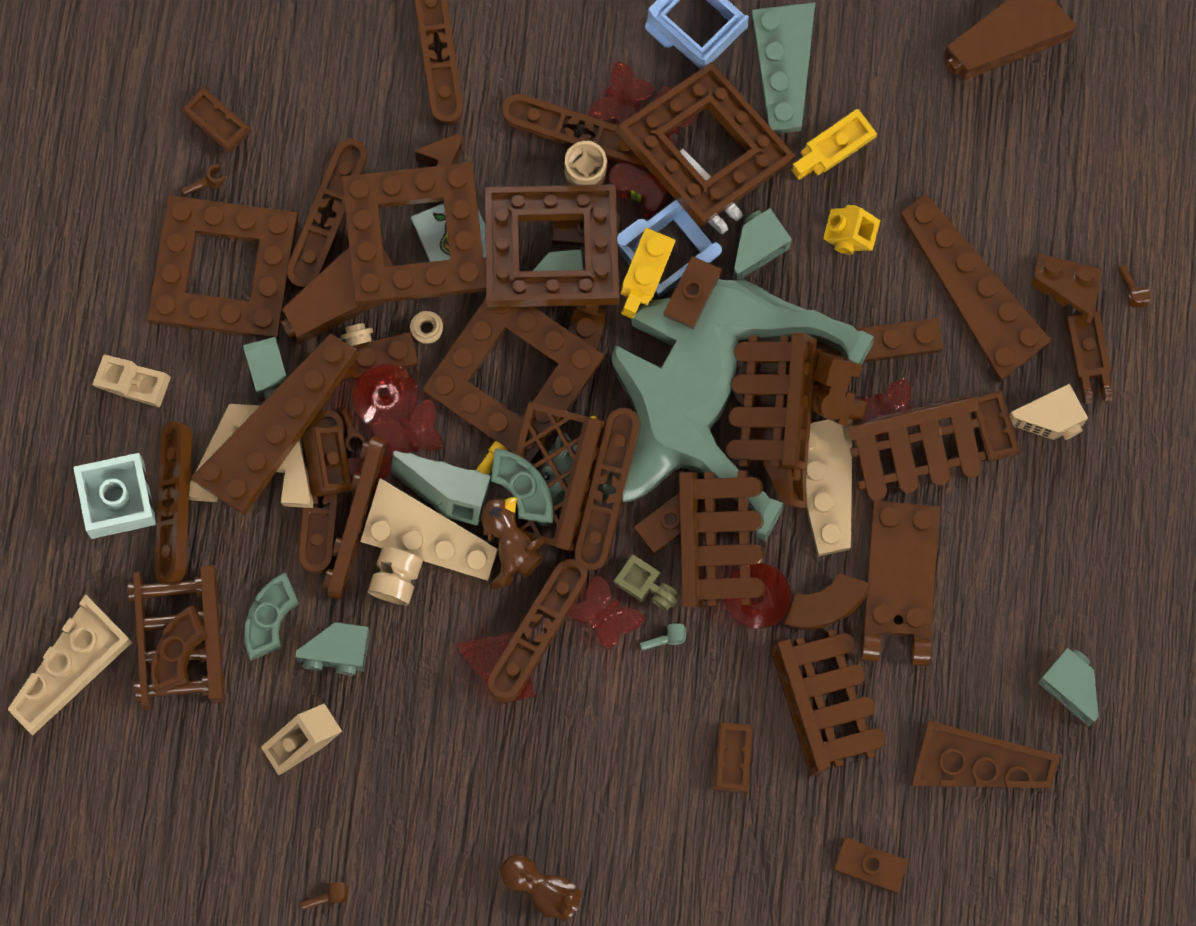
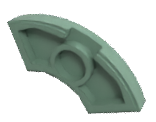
[491,448,554,523]
[244,573,299,661]

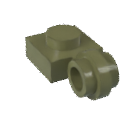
[614,554,679,611]

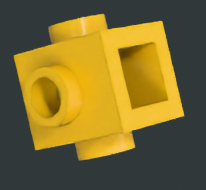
[823,205,880,255]

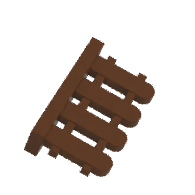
[726,333,817,470]
[842,396,986,501]
[679,471,766,607]
[770,629,885,777]

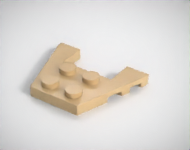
[189,404,314,508]

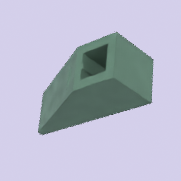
[391,451,491,526]

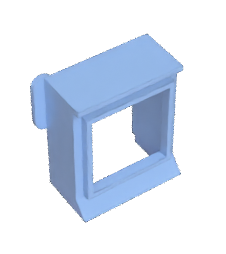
[645,0,748,69]
[617,200,722,299]

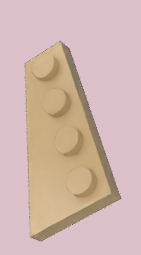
[806,419,853,557]
[360,478,498,581]
[8,594,132,735]

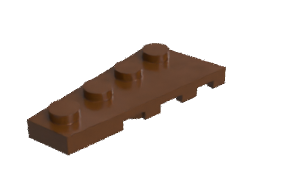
[911,720,1060,788]

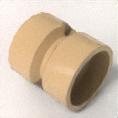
[564,141,607,186]
[368,547,423,606]

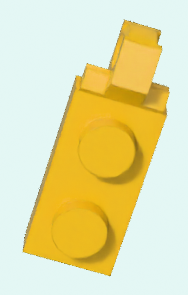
[791,109,877,180]
[620,228,676,319]

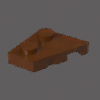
[1031,253,1102,323]

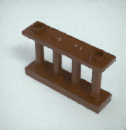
[128,565,226,710]

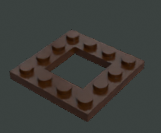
[616,62,796,227]
[342,162,486,305]
[485,185,619,307]
[147,195,298,340]
[422,297,606,464]

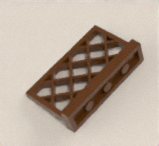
[504,402,606,550]

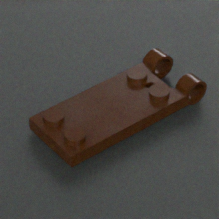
[861,500,940,666]

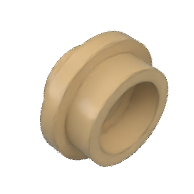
[410,311,443,344]
[340,323,373,346]

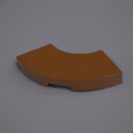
[784,573,871,630]
[151,605,207,695]

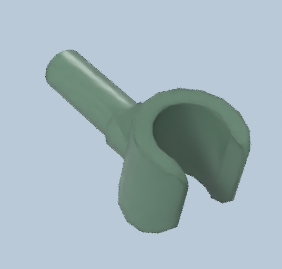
[640,624,686,651]

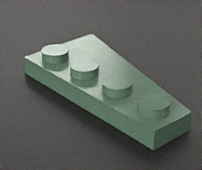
[752,2,815,134]

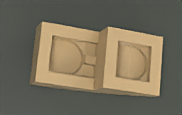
[92,355,171,408]

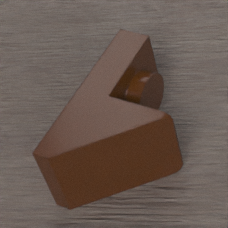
[415,134,464,203]

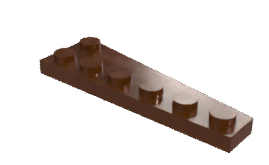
[900,194,1052,382]
[190,334,360,515]

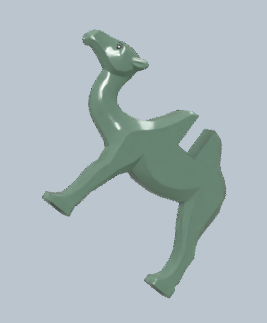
[537,279,874,542]

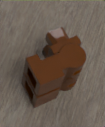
[812,348,867,426]

